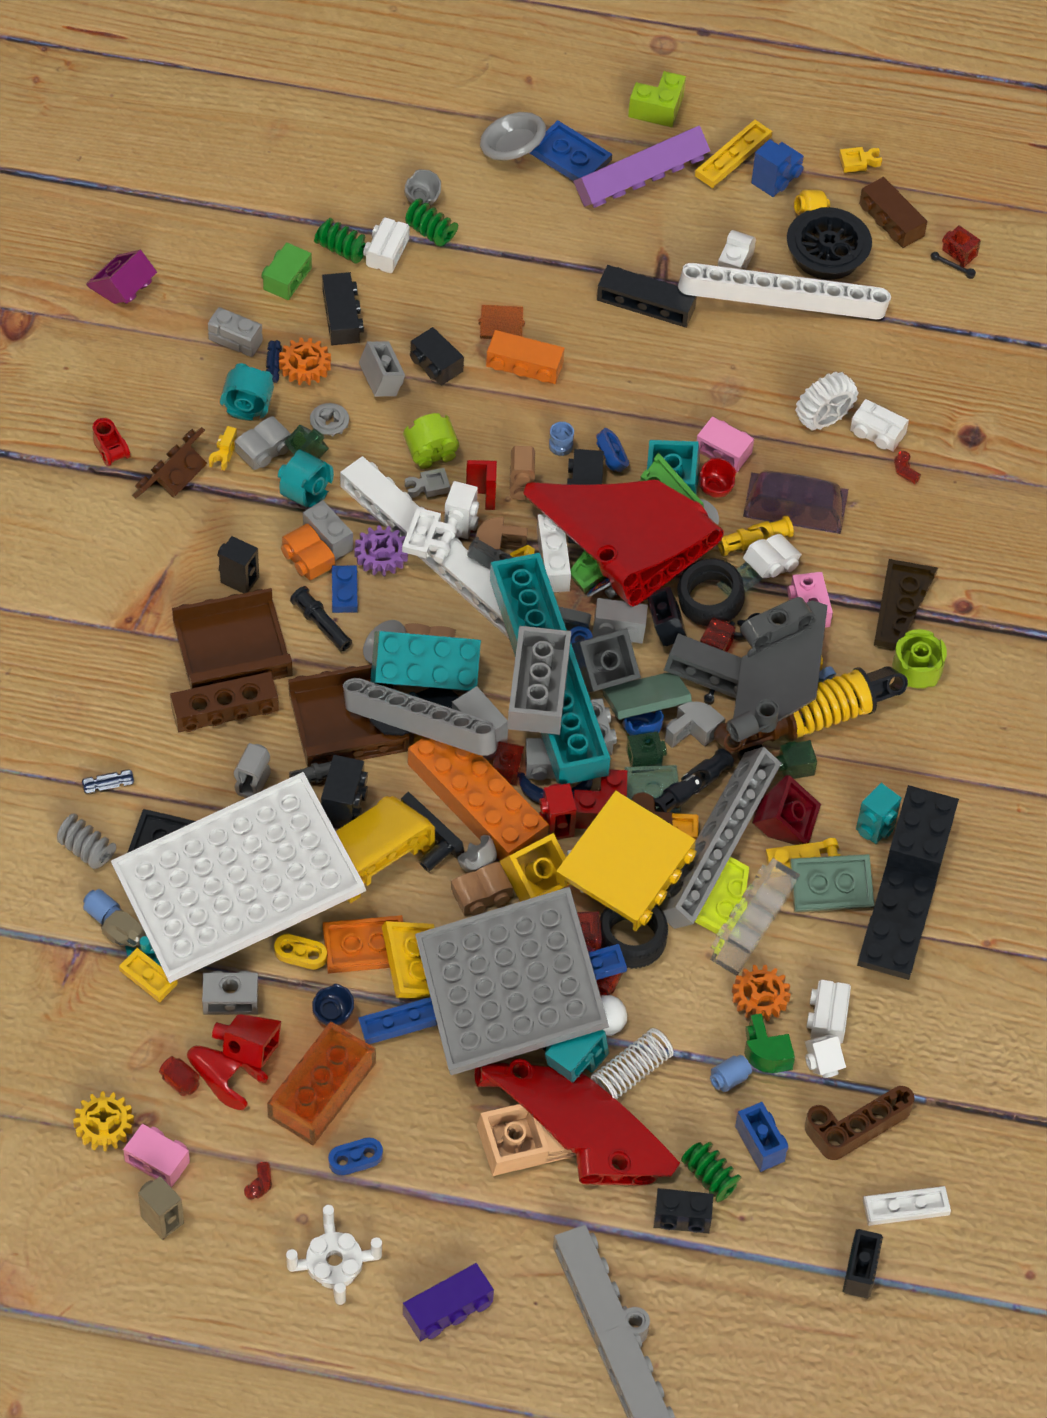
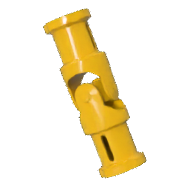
[717,515,794,557]

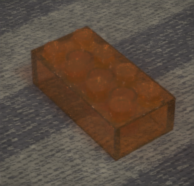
[267,1021,376,1146]

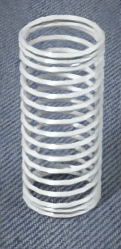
[591,1028,674,1100]

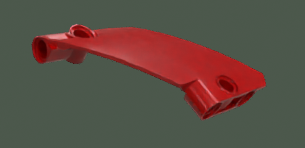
[474,1059,680,1185]

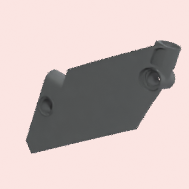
[726,597,828,742]

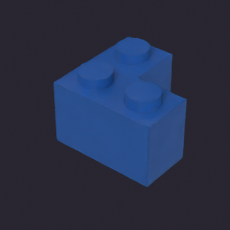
[751,139,804,197]

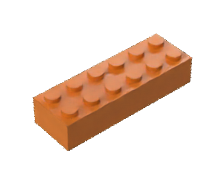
[408,737,549,861]

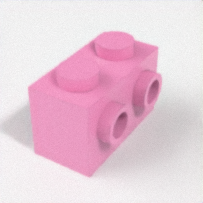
[787,572,833,628]

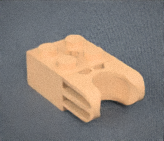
[477,1104,577,1176]

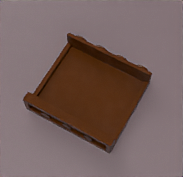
[172,588,293,689]
[288,663,409,767]

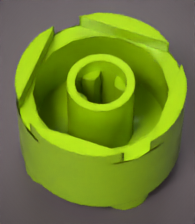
[403,413,459,469]
[892,629,947,689]

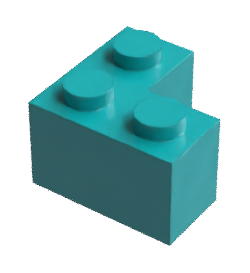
[545,1030,609,1083]

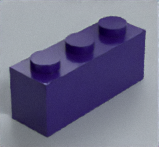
[403,1263,494,1341]

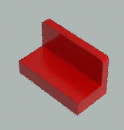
[466,460,497,510]

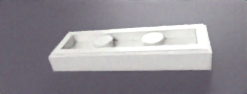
[863,1186,951,1226]

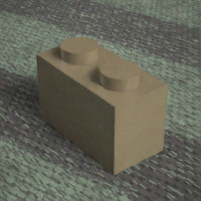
[138,1176,184,1240]

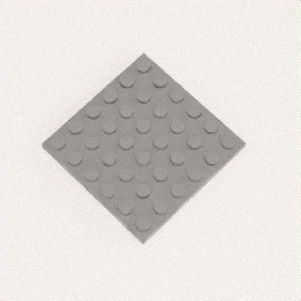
[415,887,609,1075]

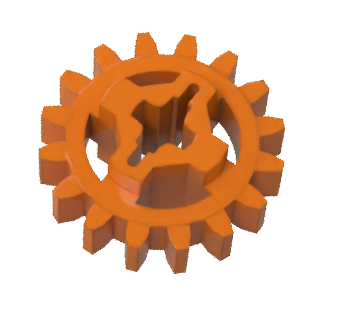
[279,337,331,386]
[732,965,791,1022]

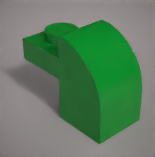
[744,1013,795,1073]

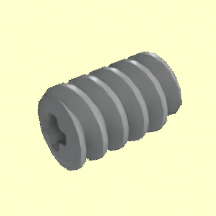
[57,813,116,869]

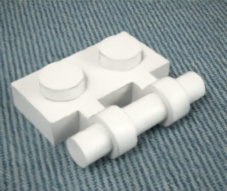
[402,507,458,563]

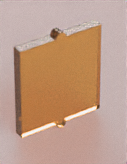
[478,305,525,339]

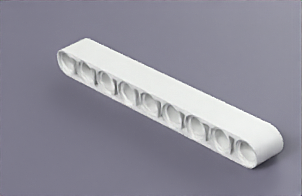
[678,263,891,319]

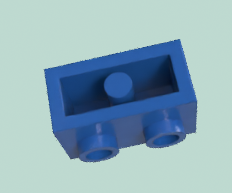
[735,1102,788,1172]

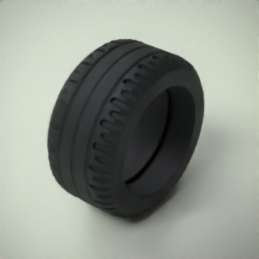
[677,558,745,627]
[597,905,668,969]

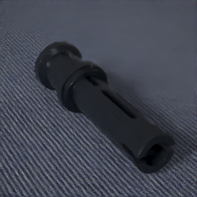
[290,586,352,652]

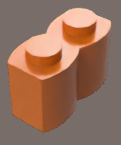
[281,523,335,580]

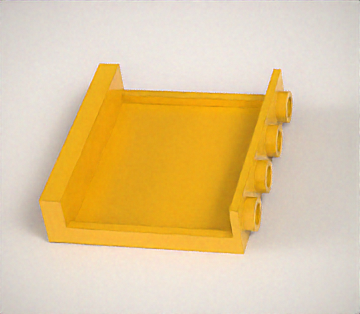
[556,791,697,931]

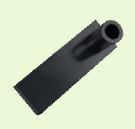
[401,791,465,872]

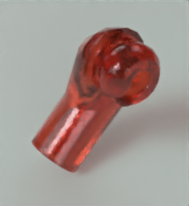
[244,1162,272,1200]

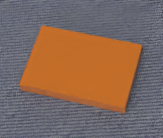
[323,915,403,974]

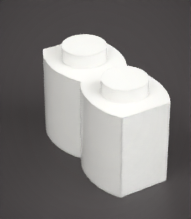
[743,534,802,578]

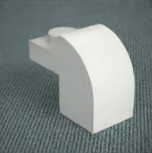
[718,230,756,269]

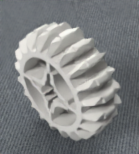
[795,372,859,431]

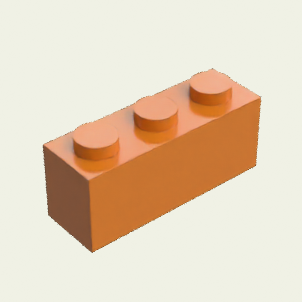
[486,330,565,384]

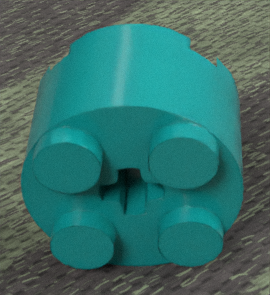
[220,363,274,421]
[278,450,334,508]

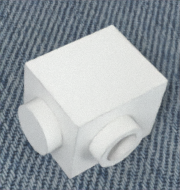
[805,1034,846,1078]

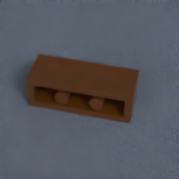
[859,177,928,248]

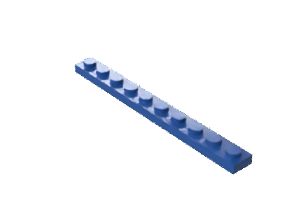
[358,944,627,1045]

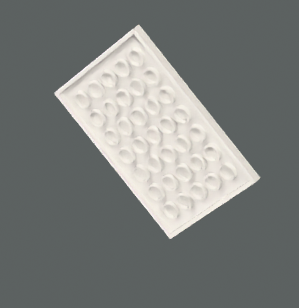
[111,772,366,983]

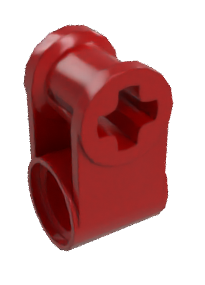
[92,418,131,467]

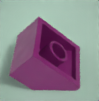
[86,249,157,304]

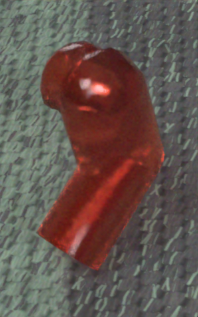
[894,450,921,485]

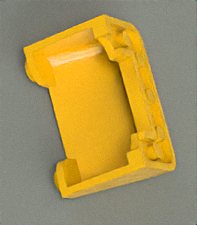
[336,796,435,904]

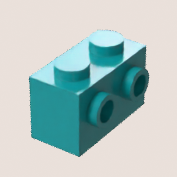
[856,783,902,844]

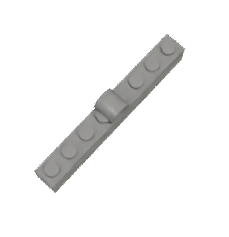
[553,1225,675,1418]

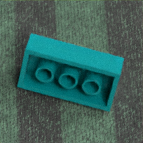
[370,631,481,691]

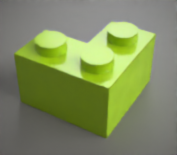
[628,71,686,128]

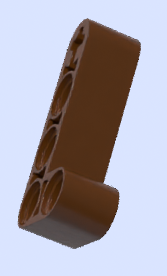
[805,1086,915,1160]

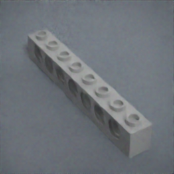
[659,747,781,929]

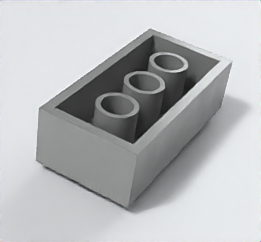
[508,626,571,735]

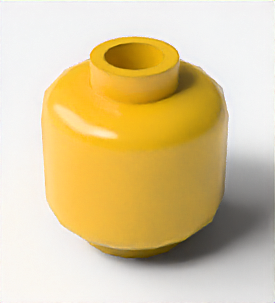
[794,189,830,216]

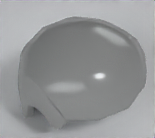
[404,169,441,206]
[457,835,497,873]

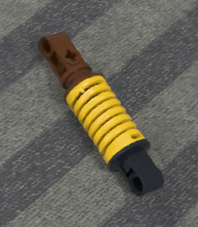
[714,666,908,753]

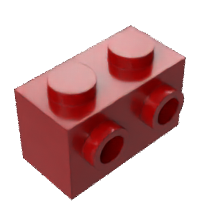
[539,783,577,840]

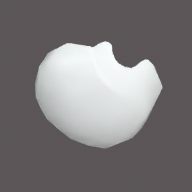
[601,995,627,1036]

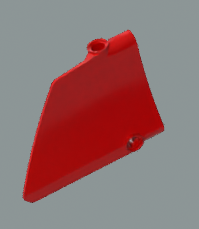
[524,480,724,606]

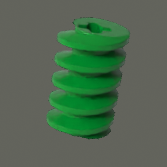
[405,198,459,247]
[314,218,366,264]
[681,1142,741,1202]

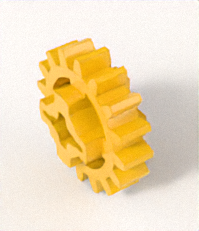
[73,1091,134,1151]

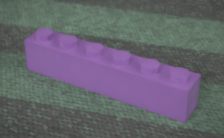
[573,125,710,208]

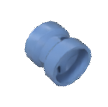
[549,422,574,456]

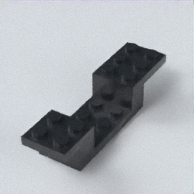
[857,785,959,980]

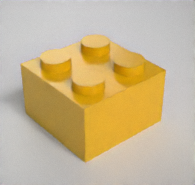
[499,833,570,902]

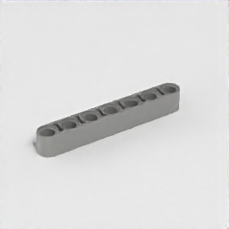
[343,678,497,756]

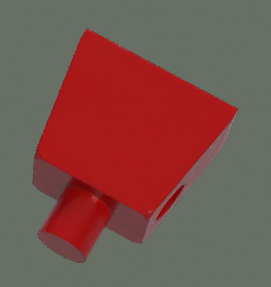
[212,1014,281,1069]

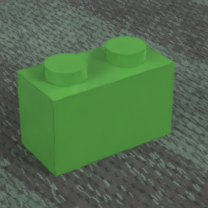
[261,242,312,300]

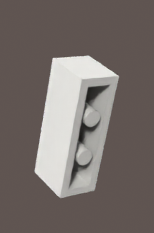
[537,514,571,592]

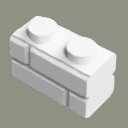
[363,217,410,273]
[850,399,909,452]
[806,980,851,1044]

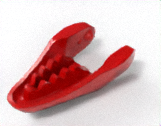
[187,1045,269,1110]

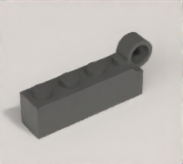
[664,633,742,698]

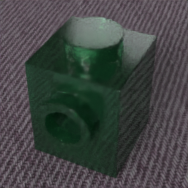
[284,425,329,459]
[626,731,667,771]
[776,740,817,779]

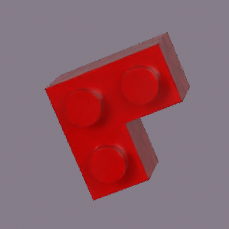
[574,769,628,829]

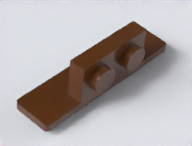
[132,427,207,499]

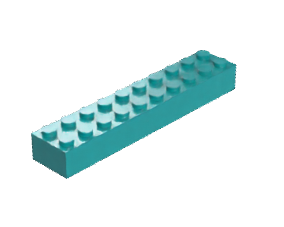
[490,553,611,784]

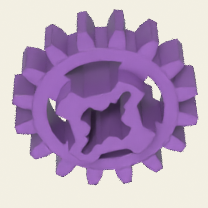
[354,525,408,576]

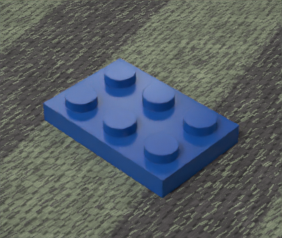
[529,120,612,181]

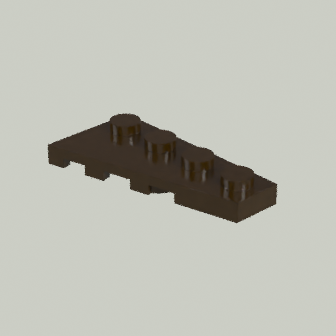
[874,559,938,649]

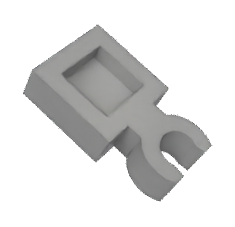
[405,468,451,498]

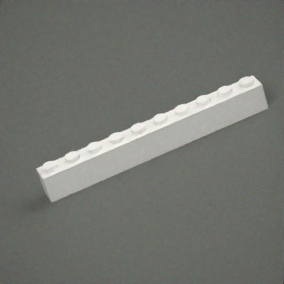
[340,456,509,638]

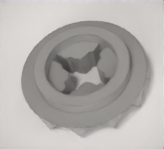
[310,403,349,438]

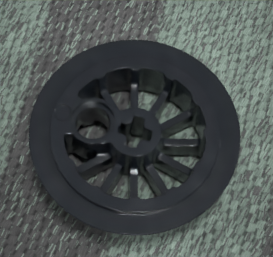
[787,207,872,280]

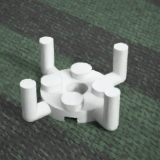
[286,1205,382,1305]

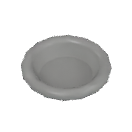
[480,112,546,161]

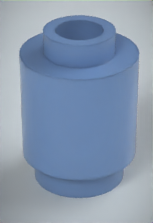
[83,889,122,925]
[710,1055,752,1092]

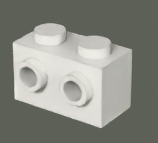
[444,481,479,539]

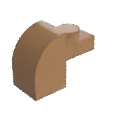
[476,517,528,550]

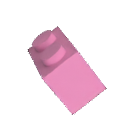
[696,417,754,472]
[123,1124,190,1188]

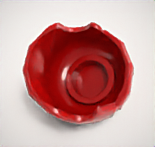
[698,458,736,498]

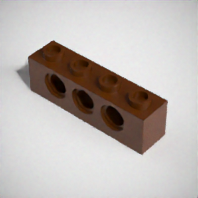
[170,672,279,733]

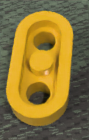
[274,934,327,970]

